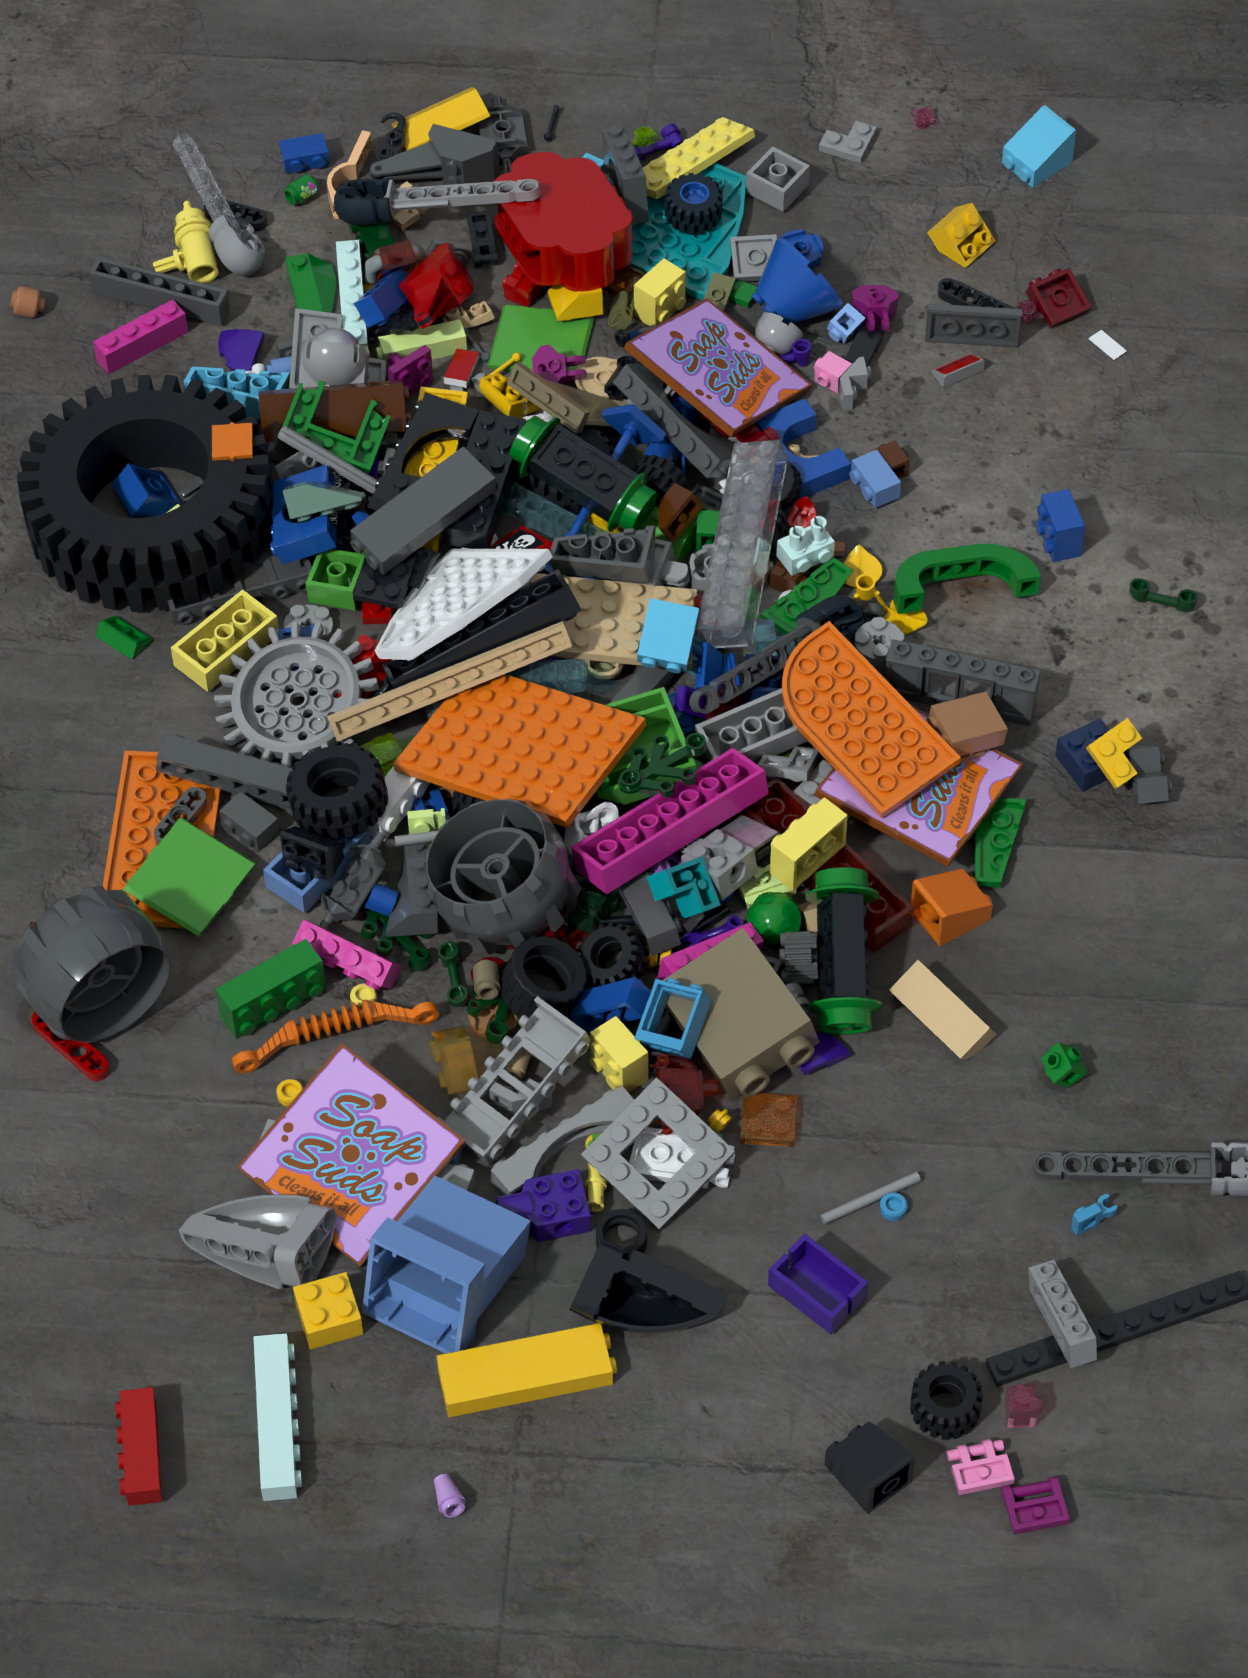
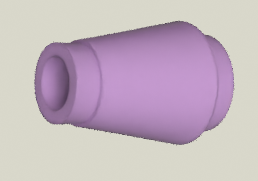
[434,1474,466,1518]

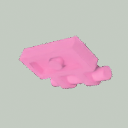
[946,1439,1015,1495]

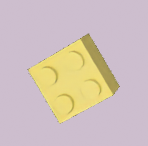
[634,259,686,326]
[589,1016,648,1093]

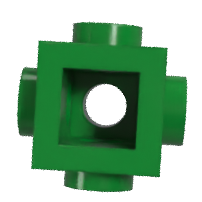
[1041,1042,1088,1088]

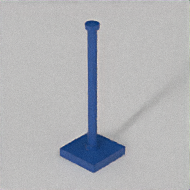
[564,404,666,536]

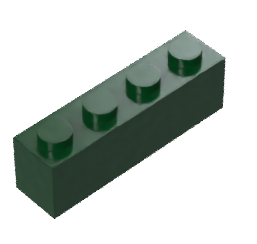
[348,220,399,273]

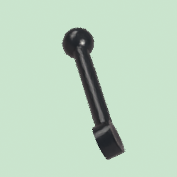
[544,105,559,141]

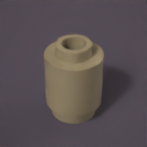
[473,960,501,1000]

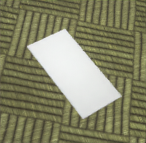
[1088,330,1127,360]

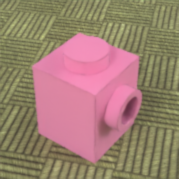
[814,351,852,394]

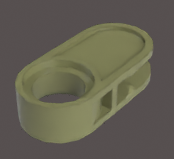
[608,291,634,332]

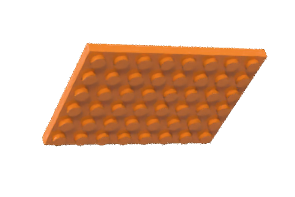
[393,674,647,828]

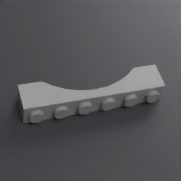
[491,1085,634,1196]

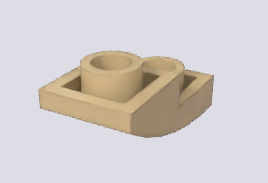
[441,301,495,329]

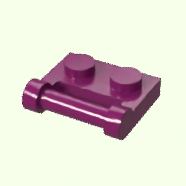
[1000,1476,1070,1535]

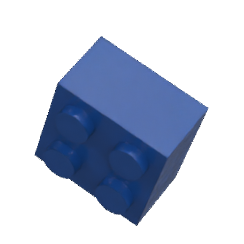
[1035,489,1085,562]

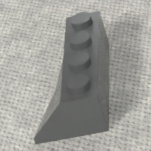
[549,526,655,583]
[385,842,438,937]

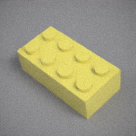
[171,589,279,692]

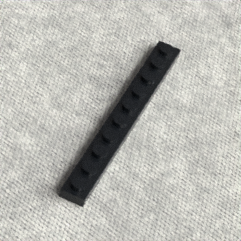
[986,1271,1248,1387]

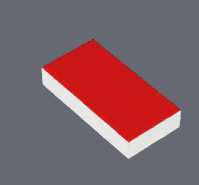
[444,348,479,388]

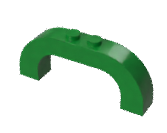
[893,544,1041,614]

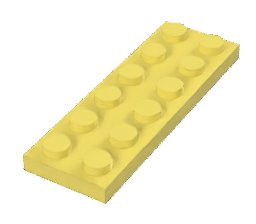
[643,117,755,199]

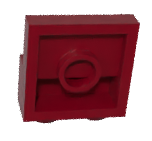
[1025,267,1092,328]

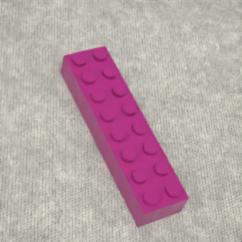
[571,748,769,894]

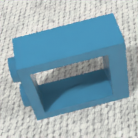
[634,978,712,1059]

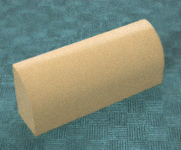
[889,960,997,1060]

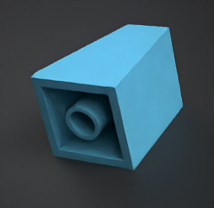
[1002,105,1076,188]
[637,598,699,673]

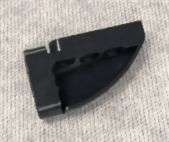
[569,1239,729,1334]

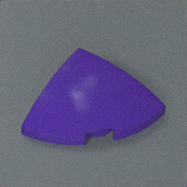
[218,329,265,371]
[799,1032,851,1076]

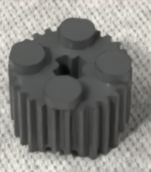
[780,931,819,984]

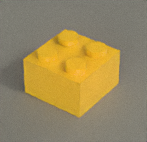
[293,1272,363,1350]

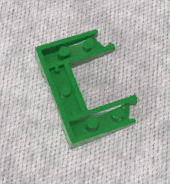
[278,381,390,475]

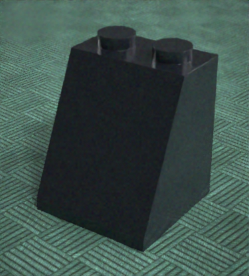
[824,1421,915,1514]

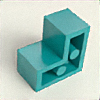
[646,856,720,919]

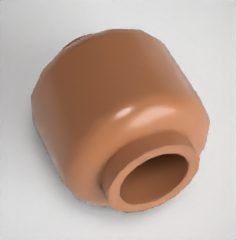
[10,286,45,319]

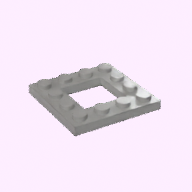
[581,1077,735,1231]

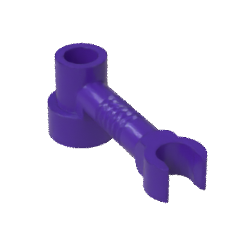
[634,124,684,161]
[777,339,812,367]
[681,915,743,947]

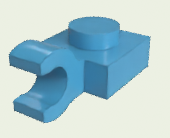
[1071,1194,1118,1236]

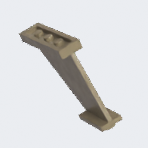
[507,362,630,434]

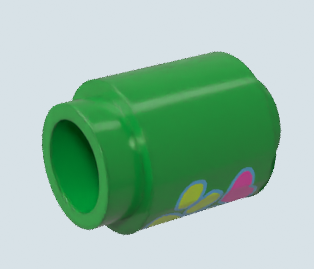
[284,174,319,205]

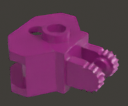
[851,285,899,331]
[532,345,587,385]

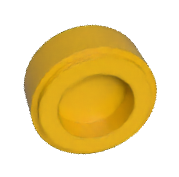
[276,1079,303,1107]

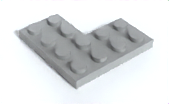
[289,308,386,389]

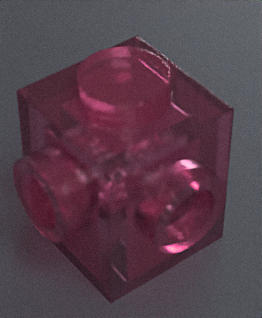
[1005,1384,1042,1428]

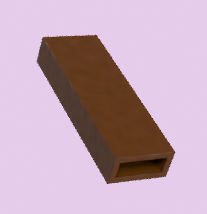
[258,380,411,443]

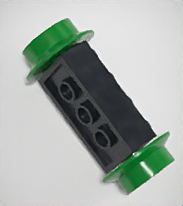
[510,415,659,532]
[805,868,883,1035]

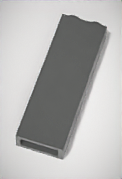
[350,446,496,575]

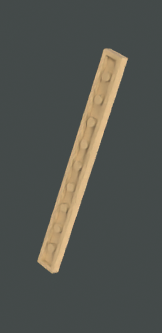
[327,621,572,742]

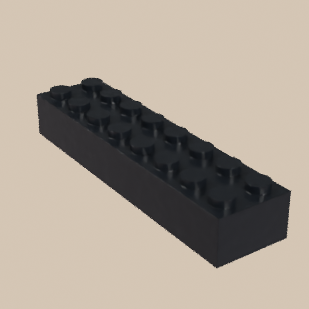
[382,569,582,689]

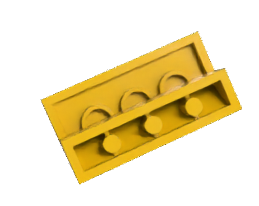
[391,87,490,151]

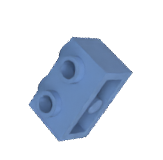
[849,450,901,508]

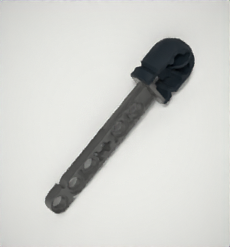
[689,595,864,714]

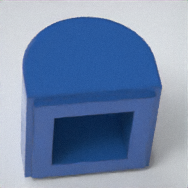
[365,882,398,916]

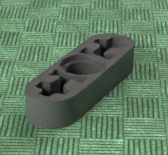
[154,787,207,845]

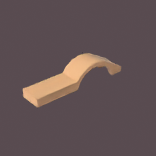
[327,130,372,220]

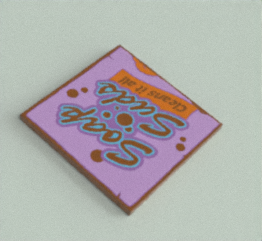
[624,298,812,437]
[814,705,1023,867]
[237,1043,466,1268]

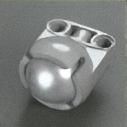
[297,328,370,388]

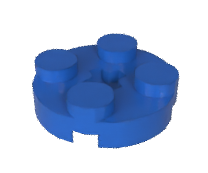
[782,230,824,268]

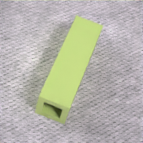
[375,319,467,369]

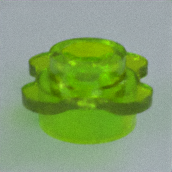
[632,126,656,147]

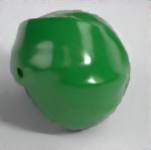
[746,892,801,946]

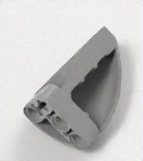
[179,1195,337,1289]

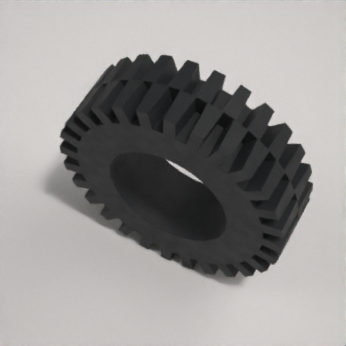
[17,375,273,612]

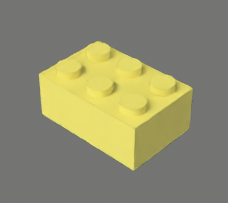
[770,797,848,891]

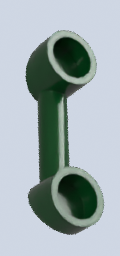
[1129,578,1198,612]
[438,942,470,1007]

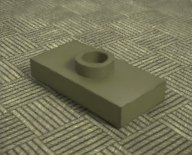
[703,272,736,312]

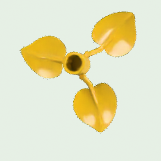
[818,545,928,635]

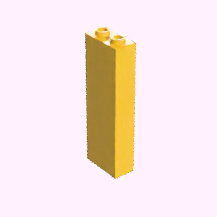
[436,1324,617,1418]

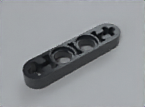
[938,278,1014,309]

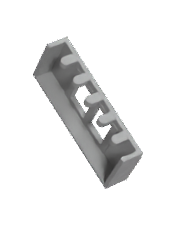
[437,996,591,1166]

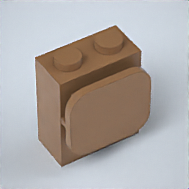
[927,692,1008,762]

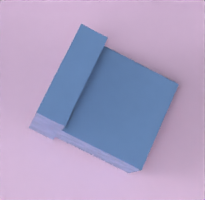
[362,1176,531,1354]

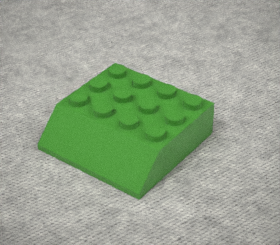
[596,687,696,805]

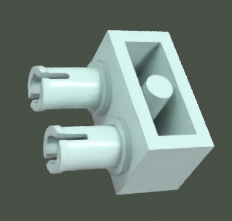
[777,516,835,576]

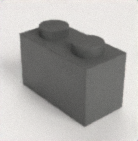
[219,791,280,852]

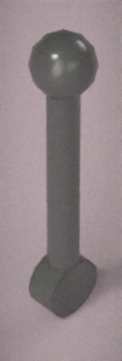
[464,328,490,363]

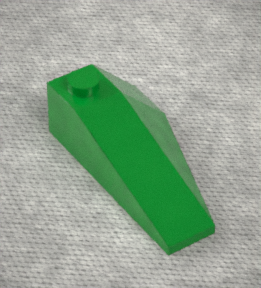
[285,253,337,313]

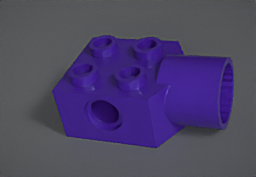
[495,1169,591,1242]

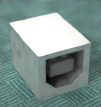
[720,815,778,880]

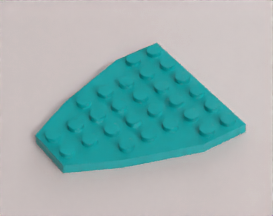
[627,163,746,301]

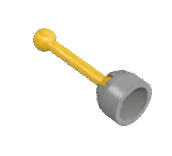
[472,353,521,392]

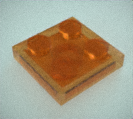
[740,1093,797,1147]

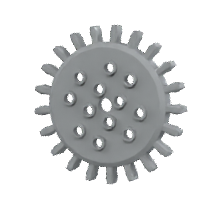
[214,622,380,768]

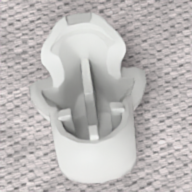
[564,802,619,858]

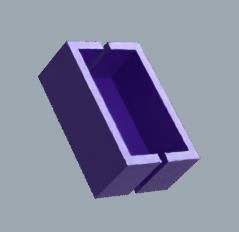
[768,1233,868,1334]

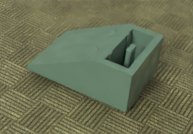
[283,481,366,522]

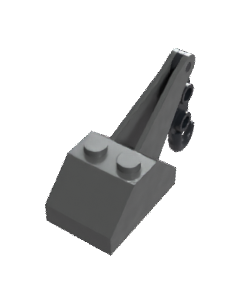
[370,113,500,185]

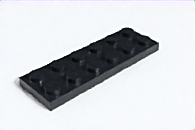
[353,471,421,609]

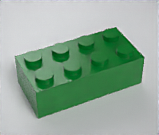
[215,939,326,1039]

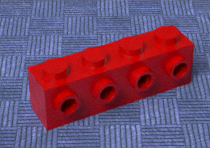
[115,1387,163,1506]

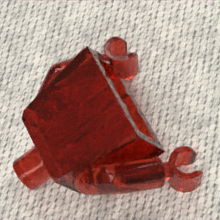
[650,1052,719,1136]

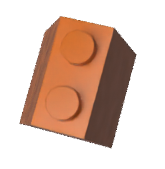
[910,869,993,947]

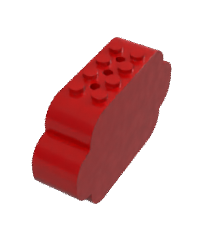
[494,152,634,292]

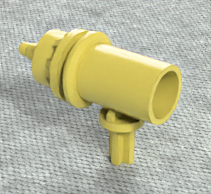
[153,201,218,283]

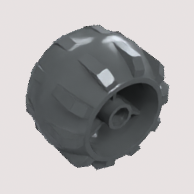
[423,798,580,955]
[10,886,172,1043]

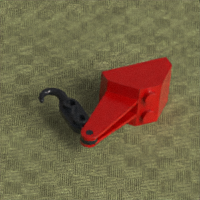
[367,242,474,343]

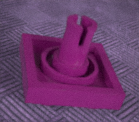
[387,345,433,398]

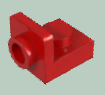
[362,602,397,624]

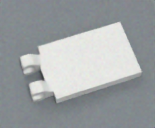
[629,1127,735,1189]

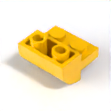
[479,373,541,418]

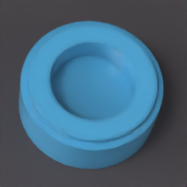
[880,1193,907,1221]

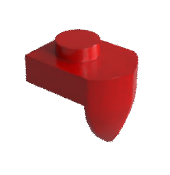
[787,496,817,532]

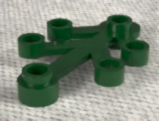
[618,733,707,797]
[361,897,433,971]
[467,963,521,1044]

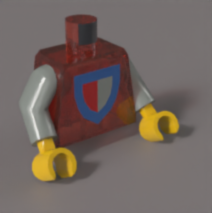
[363,240,427,293]

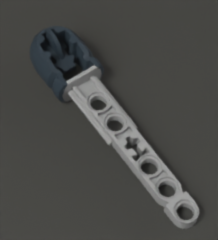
[334,178,541,225]

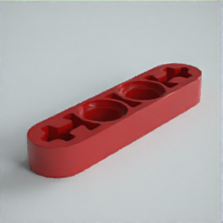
[31,1011,110,1081]

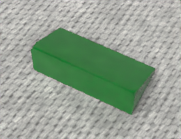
[96,615,152,659]

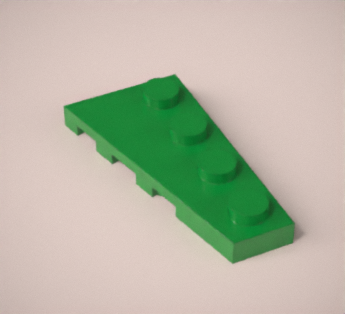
[759,557,853,635]
[974,798,1027,888]

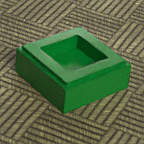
[729,280,757,308]

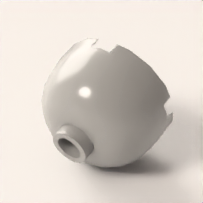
[755,312,803,356]

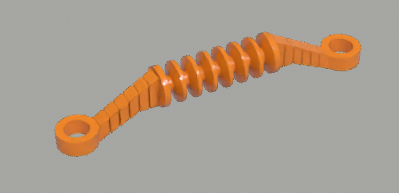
[232,999,439,1074]

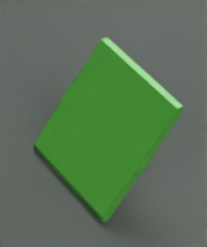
[487,304,594,381]
[123,817,257,937]

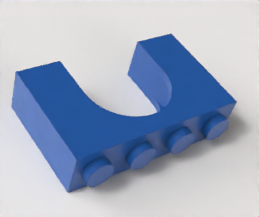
[755,399,851,499]
[270,464,337,565]

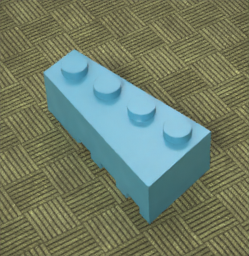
[184,366,290,421]

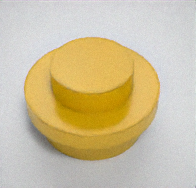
[707,1109,732,1133]

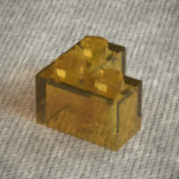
[429,1026,479,1095]

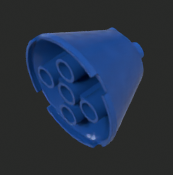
[751,236,844,326]

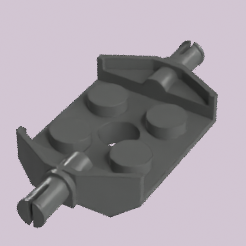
[477,96,528,173]
[320,830,387,930]

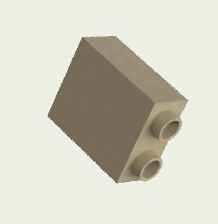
[662,928,820,1101]

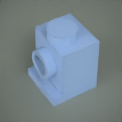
[827,303,865,344]

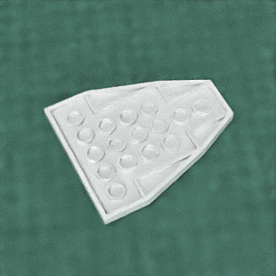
[375,549,552,661]

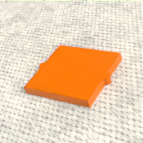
[212,422,253,461]

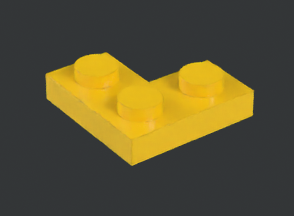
[1086,718,1142,789]

